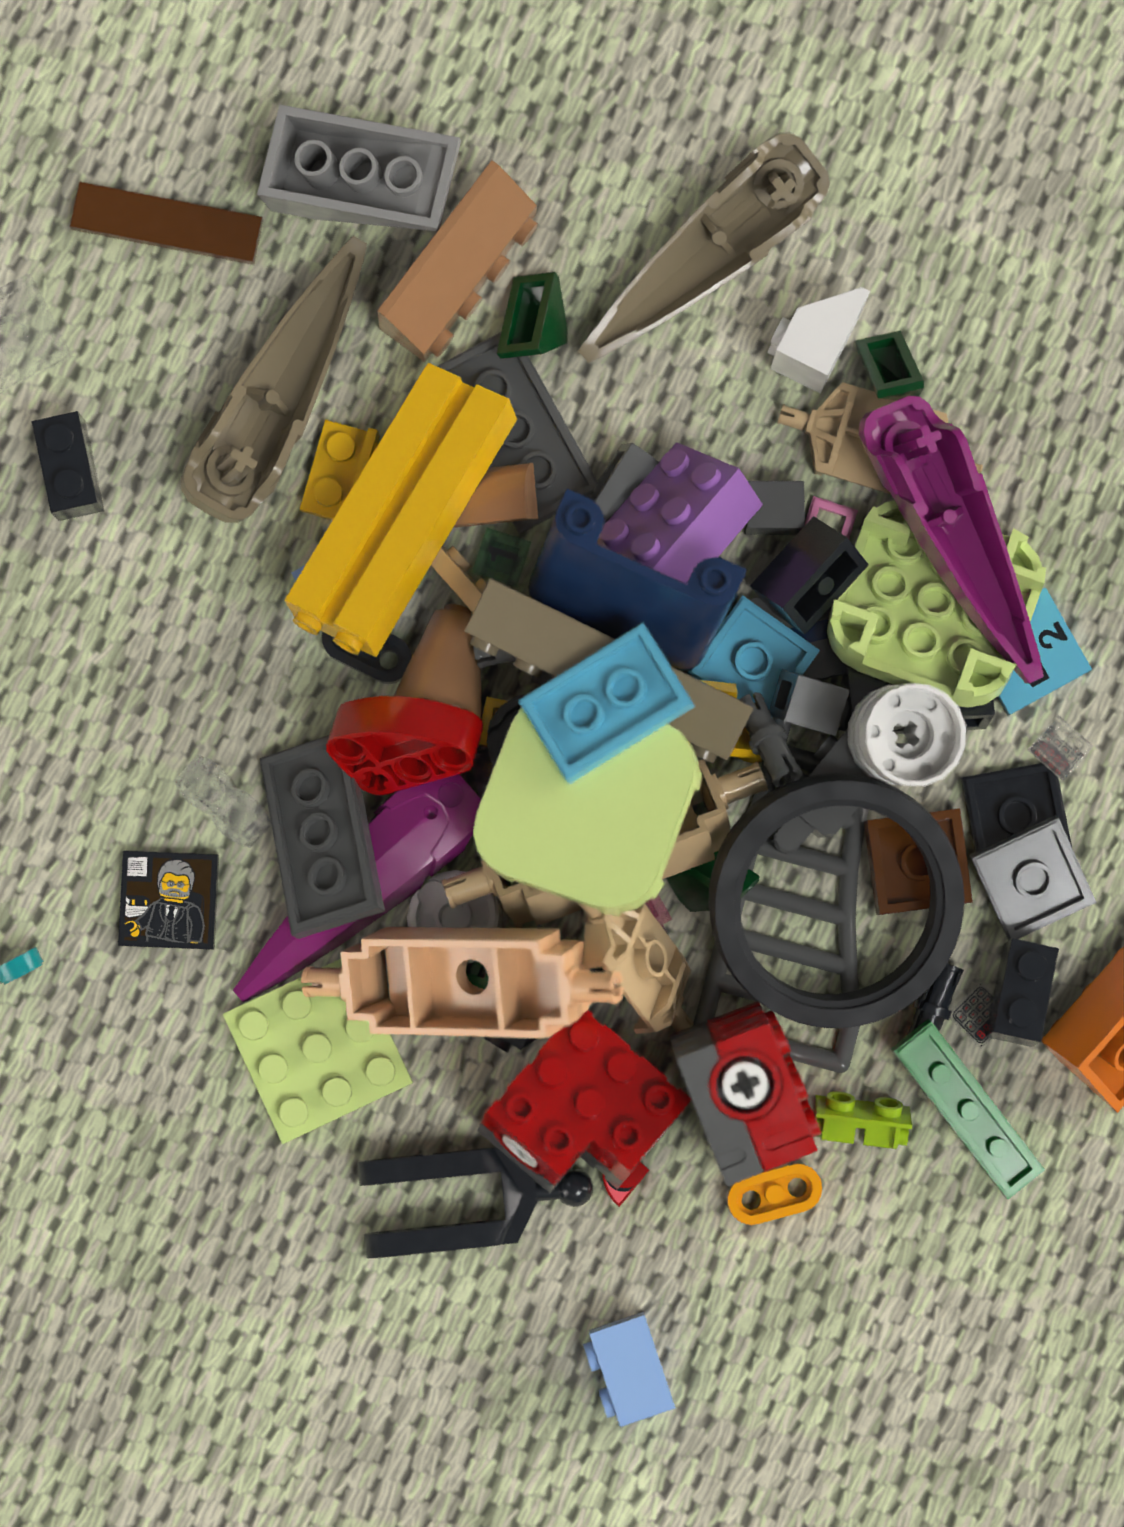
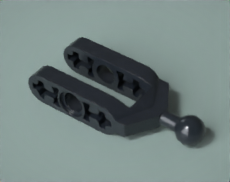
[357,1147,593,1259]

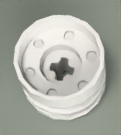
[848,684,966,786]

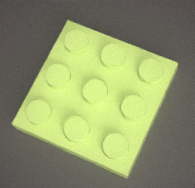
[223,959,413,1144]

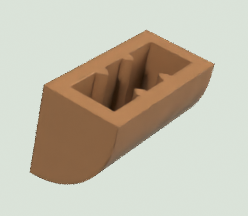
[453,463,538,528]

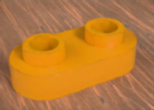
[727,1163,822,1225]

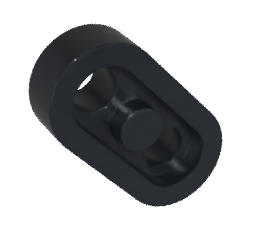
[322,632,412,684]

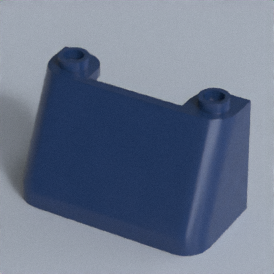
[528,489,747,671]

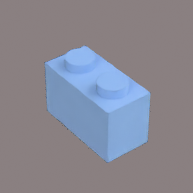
[583,1312,675,1427]

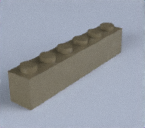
[465,578,753,763]

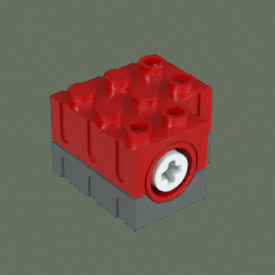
[669,1001,822,1186]
[477,1010,692,1193]

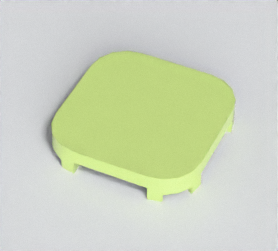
[827,500,1046,708]
[473,707,702,916]

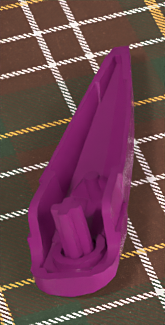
[858,396,1044,684]
[233,774,481,1003]

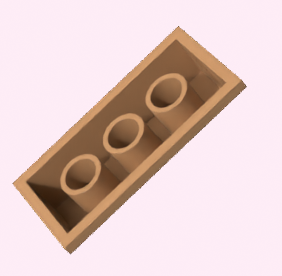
[377,160,538,362]

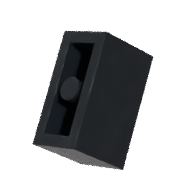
[31,411,105,521]
[750,516,869,634]
[986,938,1059,1047]

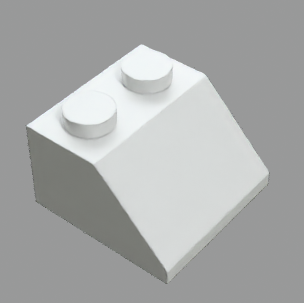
[767,287,870,394]

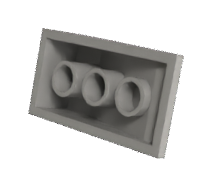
[257,105,461,231]

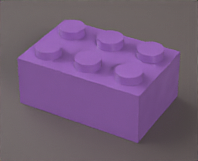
[597,442,763,584]

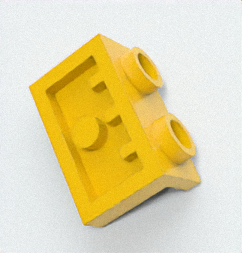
[300,420,380,520]

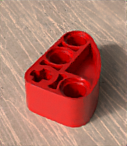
[326,696,483,795]

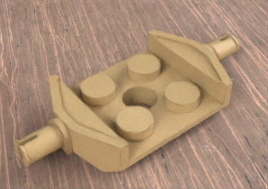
[777,382,983,494]
[579,903,694,1034]

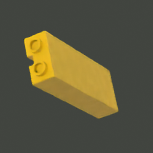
[284,363,517,657]

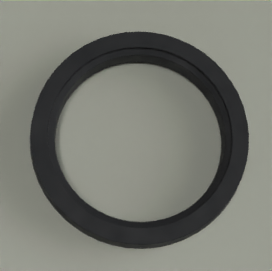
[708,773,964,1028]

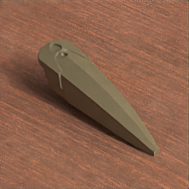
[578,132,830,363]
[181,235,367,523]

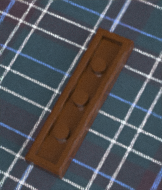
[70,182,263,265]

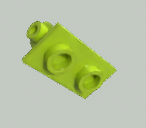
[815,1091,912,1150]

